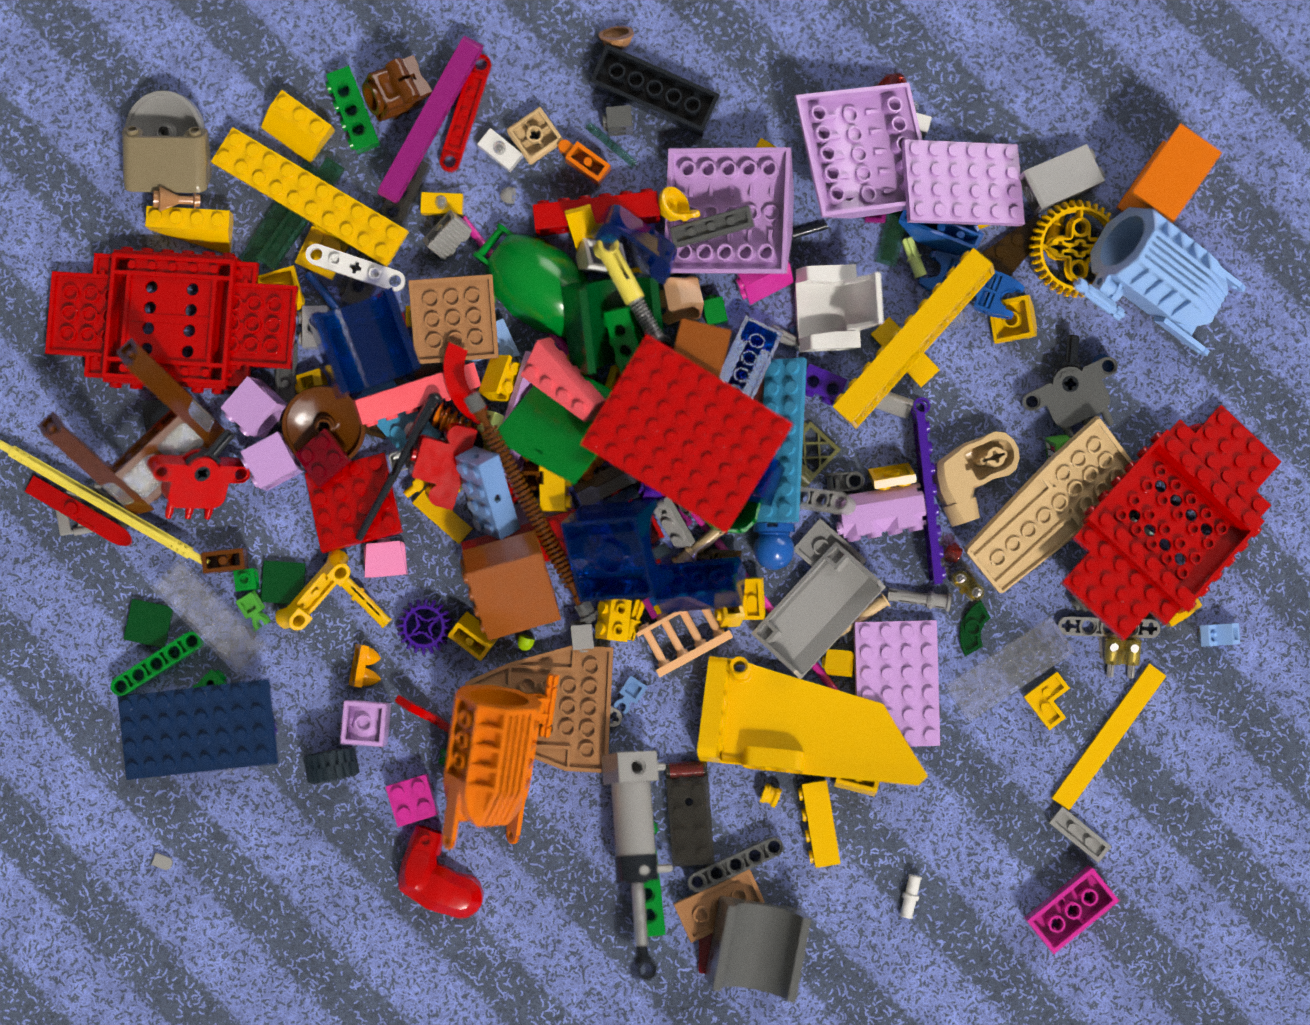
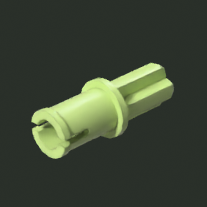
[902,237,928,279]

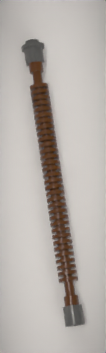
[463,391,599,624]

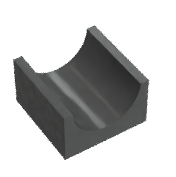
[704,895,812,1003]

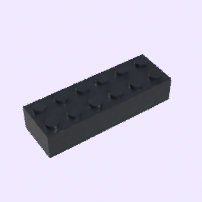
[589,44,720,137]

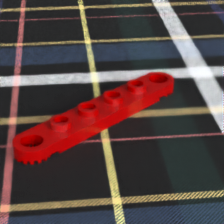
[439,54,492,173]

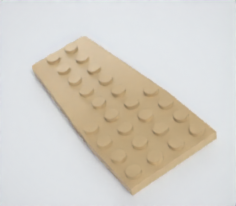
[964,416,1131,593]

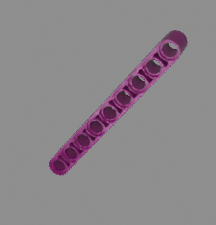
[377,36,484,204]

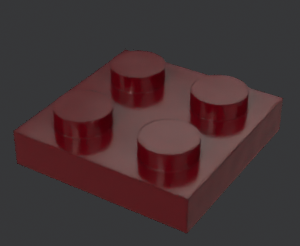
[295,428,352,487]

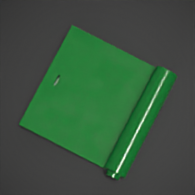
[497,373,613,485]

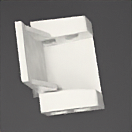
[794,264,884,352]

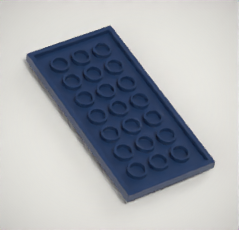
[118,679,279,780]

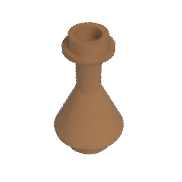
[153,187,200,212]

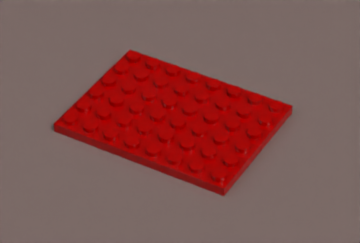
[580,334,793,533]

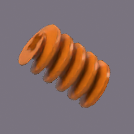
[432,403,478,432]

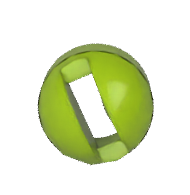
[517,634,535,651]

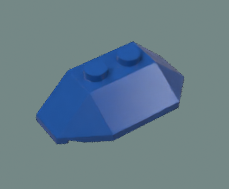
[899,210,984,256]

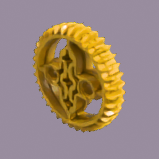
[1029,200,1112,298]

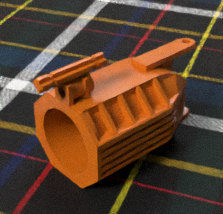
[442,673,559,849]

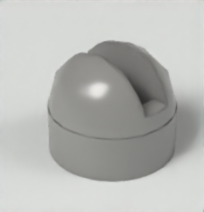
[500,187,516,204]

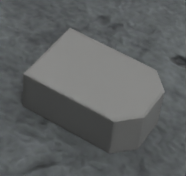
[151,852,173,870]

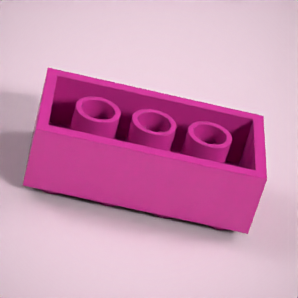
[1024,865,1119,954]

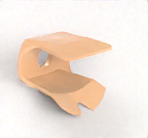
[659,275,704,325]

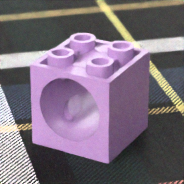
[221,376,288,438]
[241,432,304,491]
[341,700,391,747]

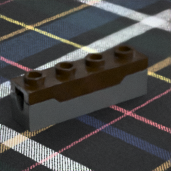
[573,465,640,508]

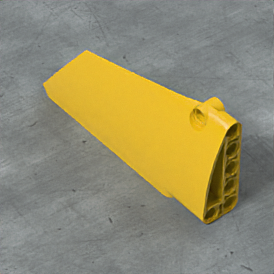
[697,656,928,786]

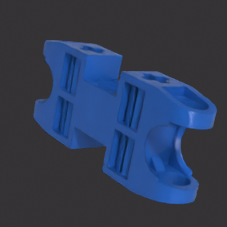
[918,251,1025,319]

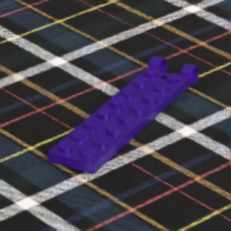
[910,397,946,585]

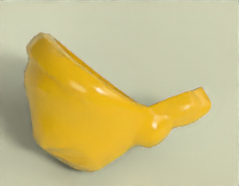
[658,186,700,222]

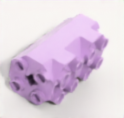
[834,483,927,542]

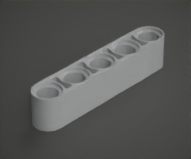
[758,487,856,515]

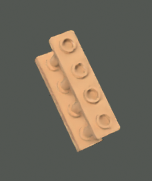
[636,592,733,677]

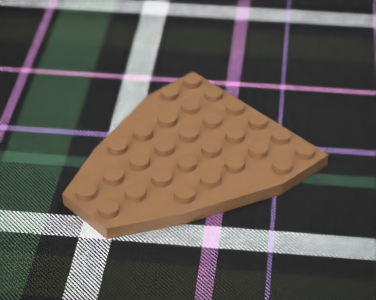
[465,645,614,773]

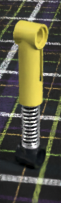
[593,233,675,350]

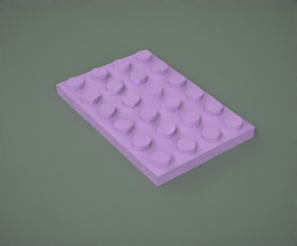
[901,139,1025,226]
[853,620,940,747]

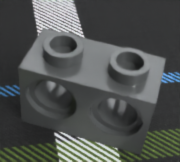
[602,105,633,137]

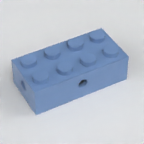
[455,446,520,540]

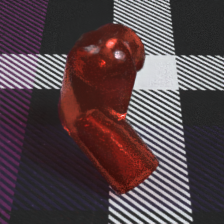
[876,72,907,86]

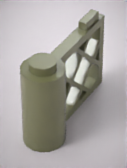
[801,422,841,487]

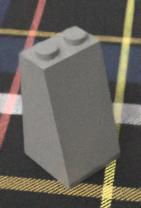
[1019,144,1105,216]

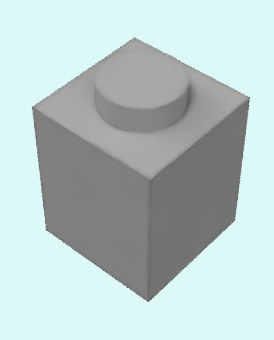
[571,620,594,652]

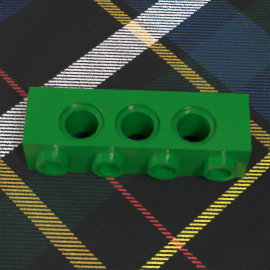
[325,66,381,154]
[603,305,644,376]
[631,849,666,937]

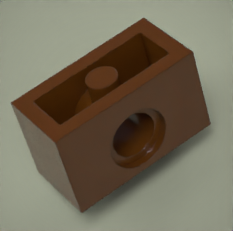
[201,548,249,574]

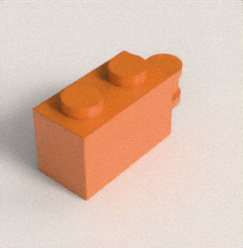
[558,139,611,186]

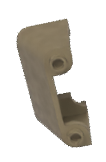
[122,126,212,193]

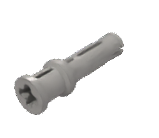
[887,588,951,612]

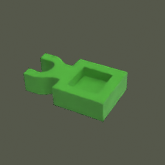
[235,590,271,630]

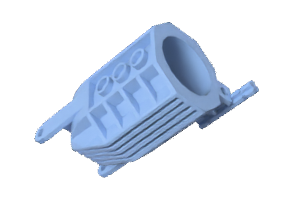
[1073,207,1246,356]

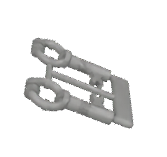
[55,482,127,536]

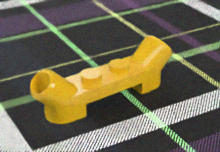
[275,549,350,630]

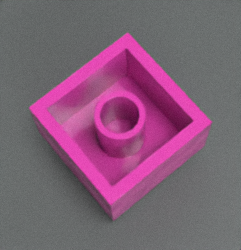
[386,773,440,827]

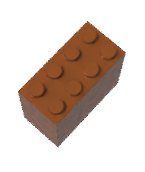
[460,530,561,641]

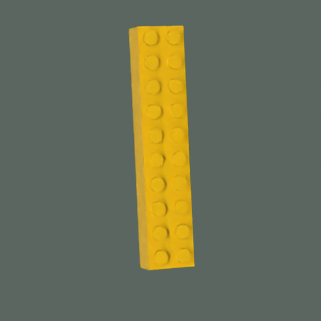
[833,248,995,429]

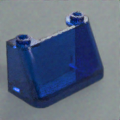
[589,205,677,286]

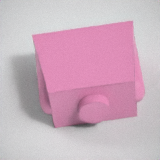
[363,538,408,578]

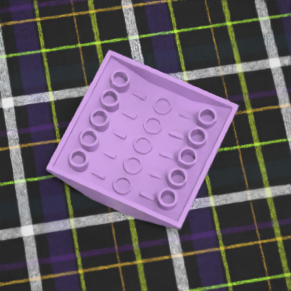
[794,83,922,219]
[663,147,794,274]

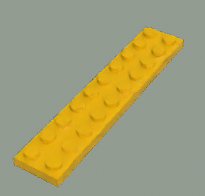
[211,127,409,267]

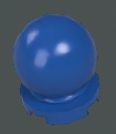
[753,523,795,570]

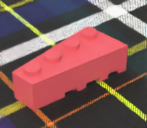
[521,337,606,422]

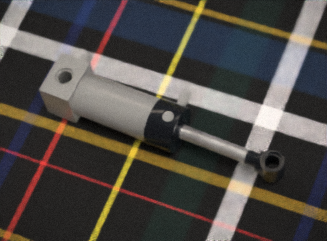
[602,751,673,981]

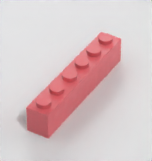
[352,362,481,427]

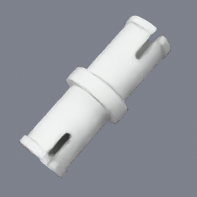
[900,874,922,919]

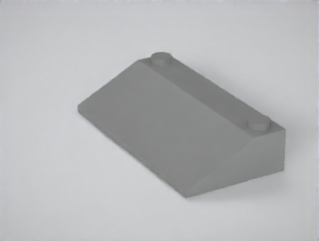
[751,542,885,679]

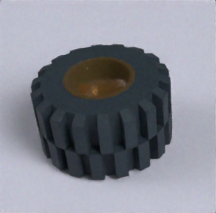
[303,746,360,784]

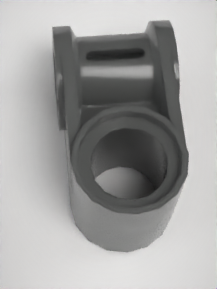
[824,471,864,493]

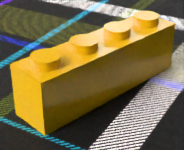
[798,779,841,868]

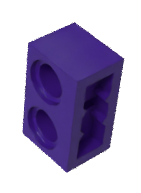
[805,363,848,406]

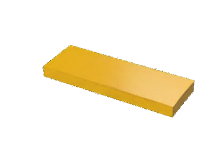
[565,204,600,252]
[870,317,940,387]

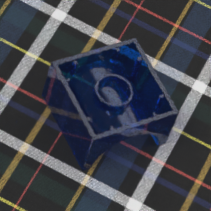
[308,287,421,400]
[560,499,675,602]

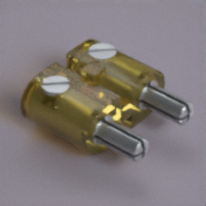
[950,571,984,601]
[1103,637,1142,679]

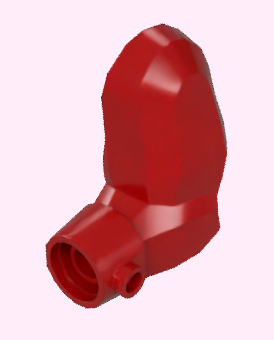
[398,825,484,919]

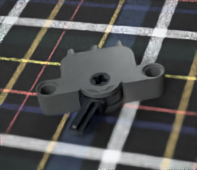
[1021,335,1118,438]

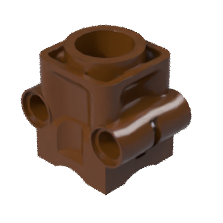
[362,55,432,122]

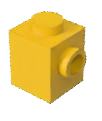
[714,598,745,628]
[822,649,854,677]

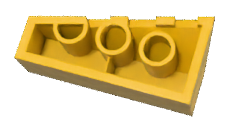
[145,206,234,253]

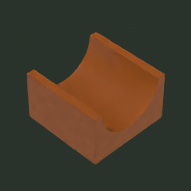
[674,318,732,378]

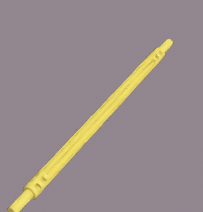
[0,440,210,565]

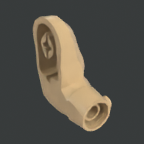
[933,431,1020,527]

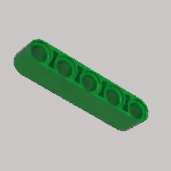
[110,632,204,696]

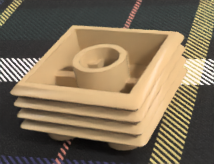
[507,107,563,165]

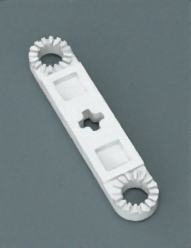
[306,244,406,292]

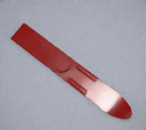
[25,476,132,546]

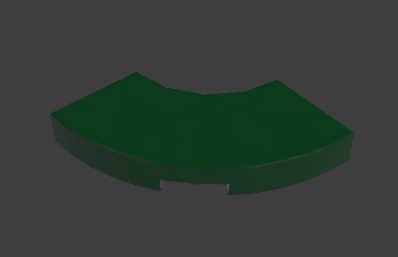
[959,600,991,657]

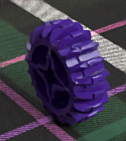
[396,598,453,655]

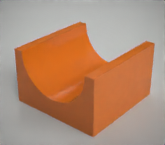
[1116,123,1222,223]

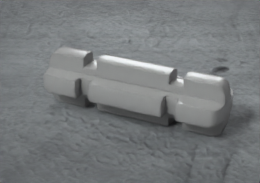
[768,324,800,352]

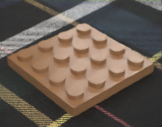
[408,274,499,364]

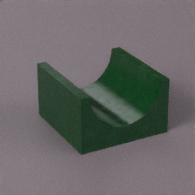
[561,272,664,374]

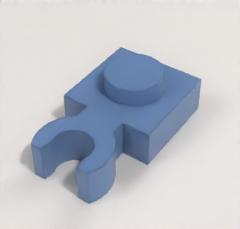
[614,675,648,714]

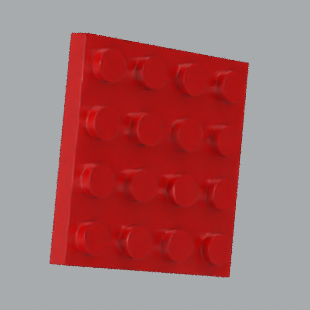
[305,452,403,553]

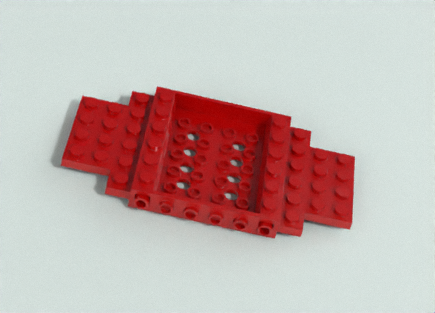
[45,247,299,395]
[1061,405,1282,641]

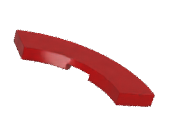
[442,342,488,425]
[395,695,451,734]

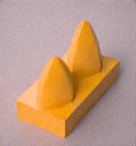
[348,644,381,688]

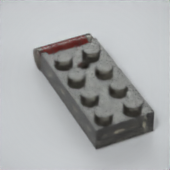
[665,760,715,867]

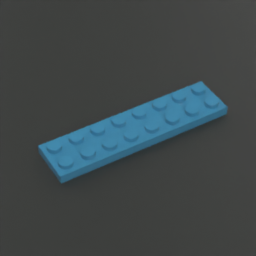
[757,357,807,523]

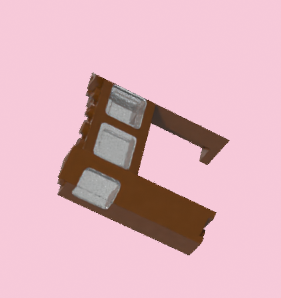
[37,337,225,515]

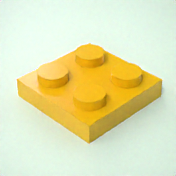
[295,226,349,281]
[868,462,916,490]

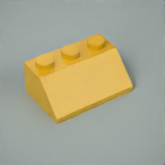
[261,90,335,164]

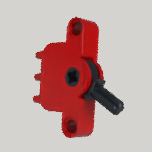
[146,429,250,520]

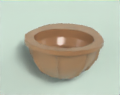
[599,26,634,50]

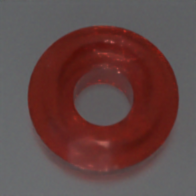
[944,543,963,563]

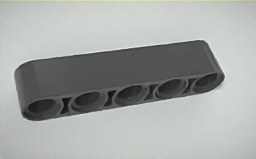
[688,836,783,892]

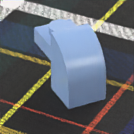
[1198,623,1240,647]

